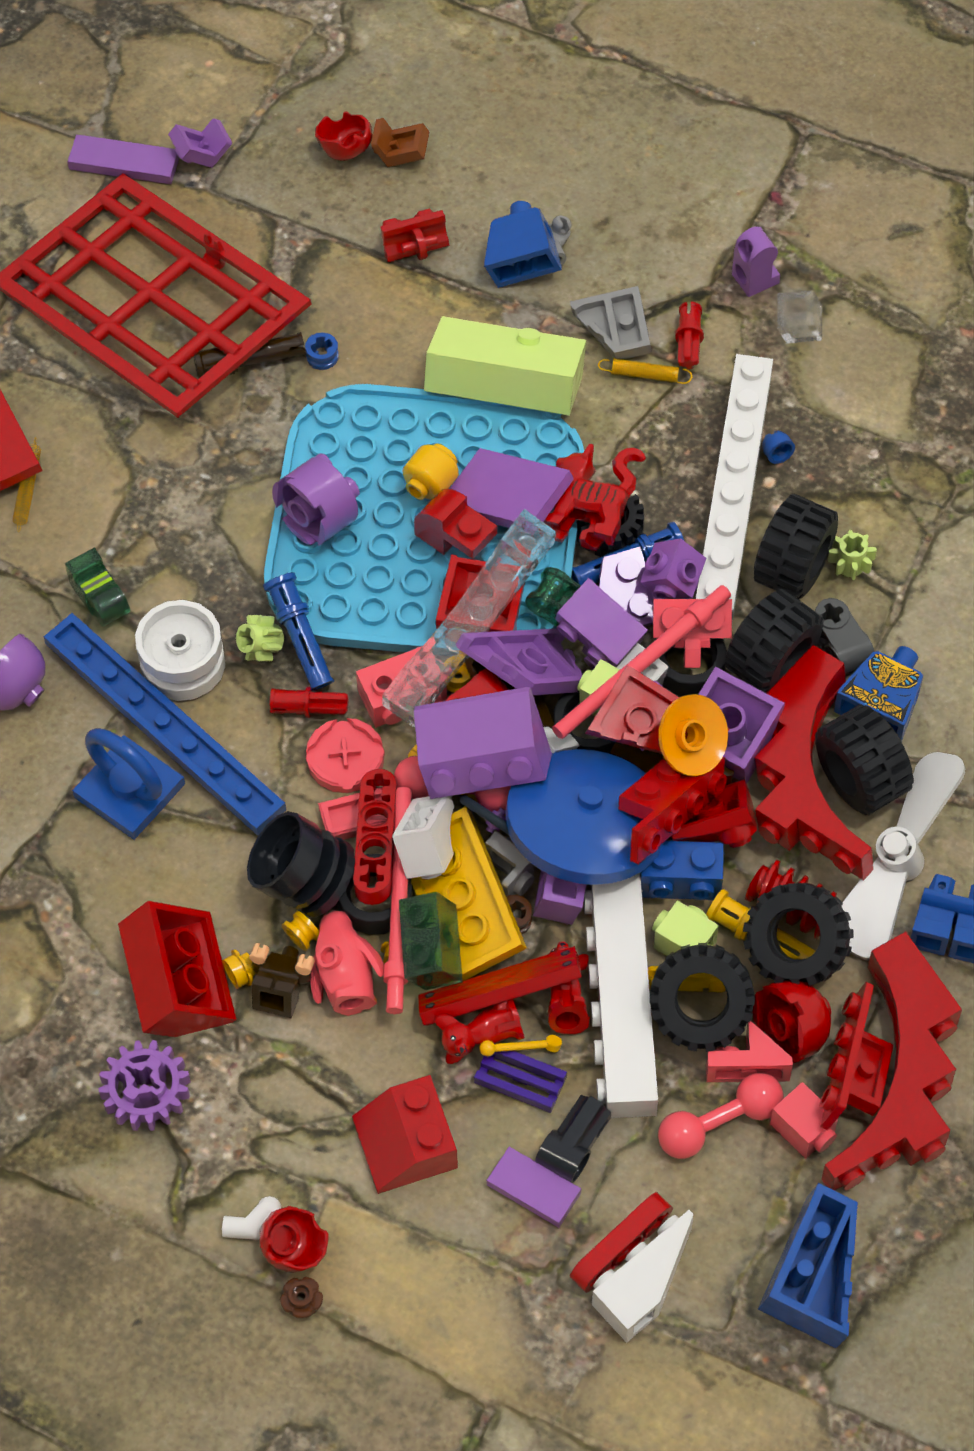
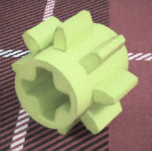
[828,530,877,580]
[236,615,284,662]

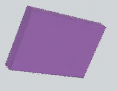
[450,448,574,534]

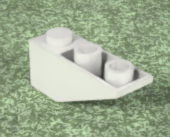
[592,1210,694,1343]

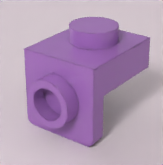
[168,118,232,168]

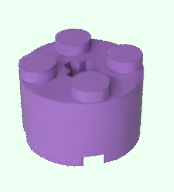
[272,453,360,546]

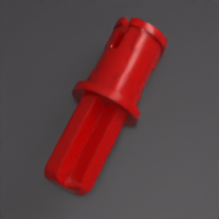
[675,301,704,370]
[270,687,349,718]

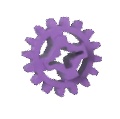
[98,1040,191,1131]

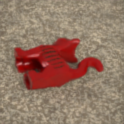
[542,444,646,551]

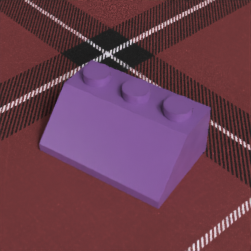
[414,687,552,799]

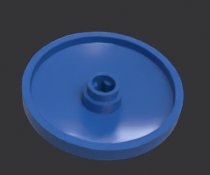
[505,749,665,885]

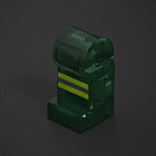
[65,547,130,627]

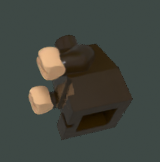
[249,943,315,1018]

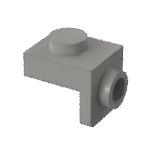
[485,831,535,896]

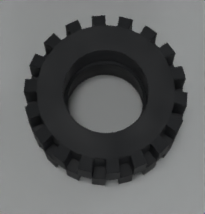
[754,494,838,599]
[725,589,824,693]
[815,704,914,815]
[743,883,854,986]
[650,943,755,1052]

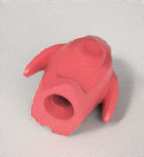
[310,911,384,1016]

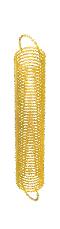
[13,437,41,532]

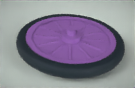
[460,795,509,835]

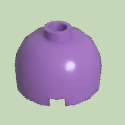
[0,634,45,711]

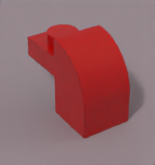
[414,489,497,559]

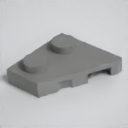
[570,286,652,360]

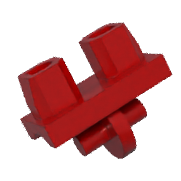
[380,208,450,262]

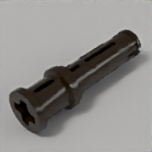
[193,332,306,379]

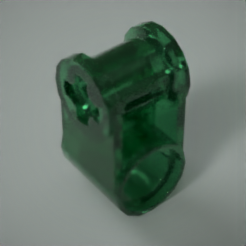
[525,567,581,627]

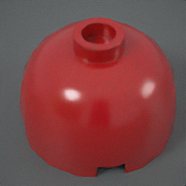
[752,979,831,1063]

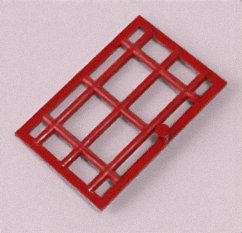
[0,173,312,418]

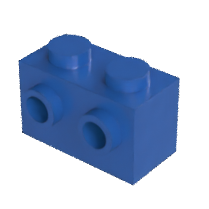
[640,841,723,900]

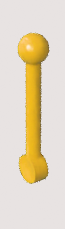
[479,1035,562,1057]

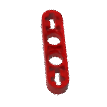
[353,769,397,905]

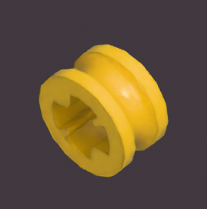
[281,911,319,951]

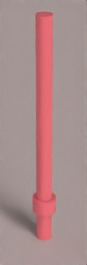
[552,585,731,739]
[383,787,412,1014]

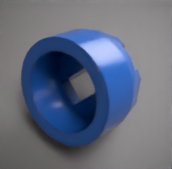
[762,431,795,464]

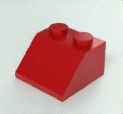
[352,1075,458,1194]

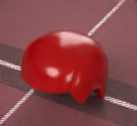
[315,111,372,161]
[260,1206,329,1273]

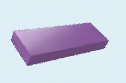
[67,134,179,184]

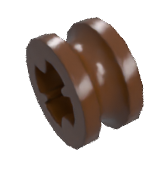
[506,895,532,935]

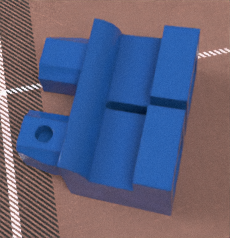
[911,874,974,963]

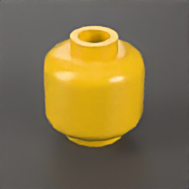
[402,444,459,500]

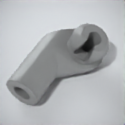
[549,215,572,265]

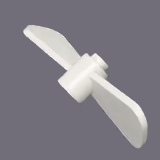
[842,752,965,960]

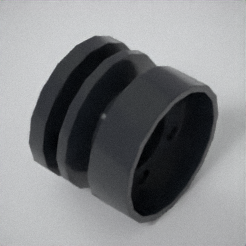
[247,811,355,918]

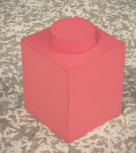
[770,1082,839,1159]

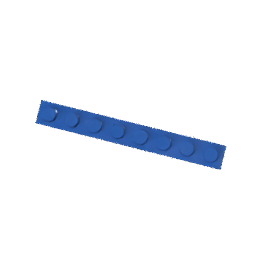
[43,613,286,836]

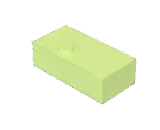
[424,316,586,416]

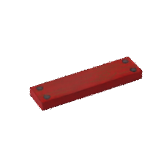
[418,946,582,1026]

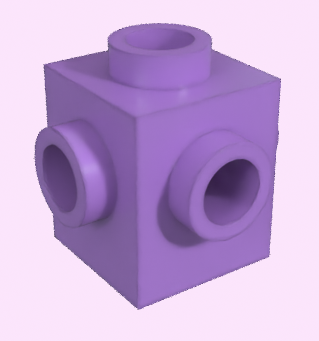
[640,539,707,599]

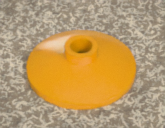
[659,694,728,776]

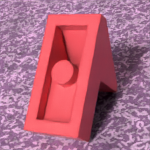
[706,1021,793,1082]

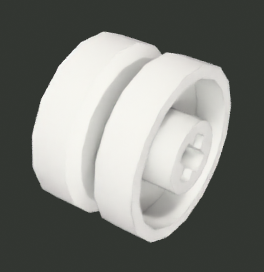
[135,600,225,701]

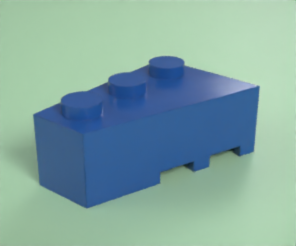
[758,1183,858,1348]

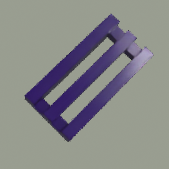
[474,1051,567,1113]

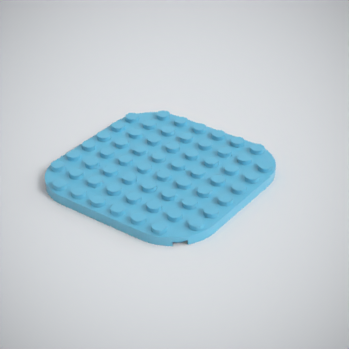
[264,384,584,659]

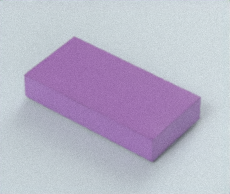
[487,1146,581,1228]

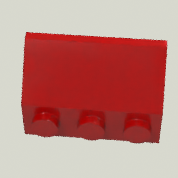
[118,901,237,1037]

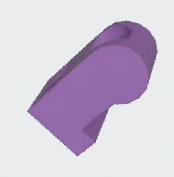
[732,227,780,297]

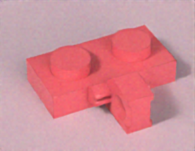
[653,599,732,668]

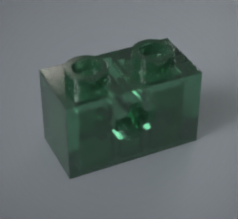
[399,892,463,990]

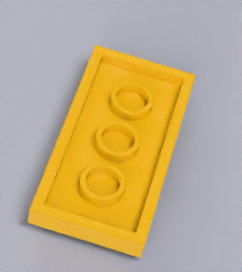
[411,806,527,983]

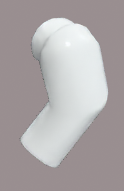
[222,1196,281,1240]

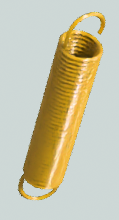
[598,358,692,384]

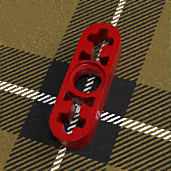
[570,1192,673,1293]

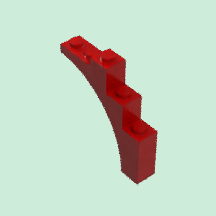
[755,645,874,881]
[821,931,962,1191]

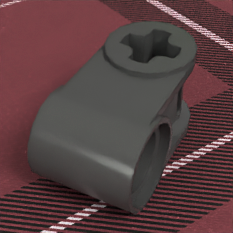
[815,598,875,674]

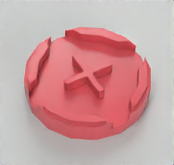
[306,718,385,793]

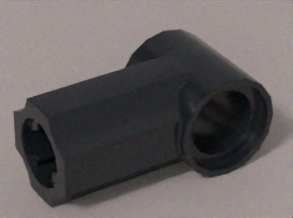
[535,1095,612,1183]

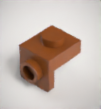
[371,118,430,167]

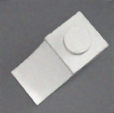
[392,796,454,879]

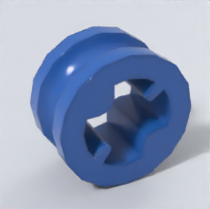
[305,332,339,370]

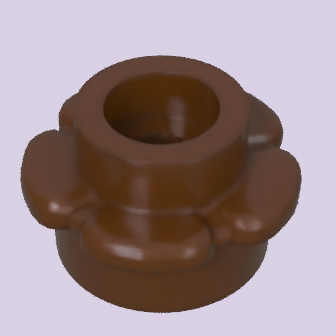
[280,1277,323,1318]

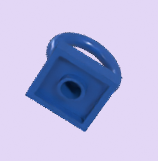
[72,728,185,840]

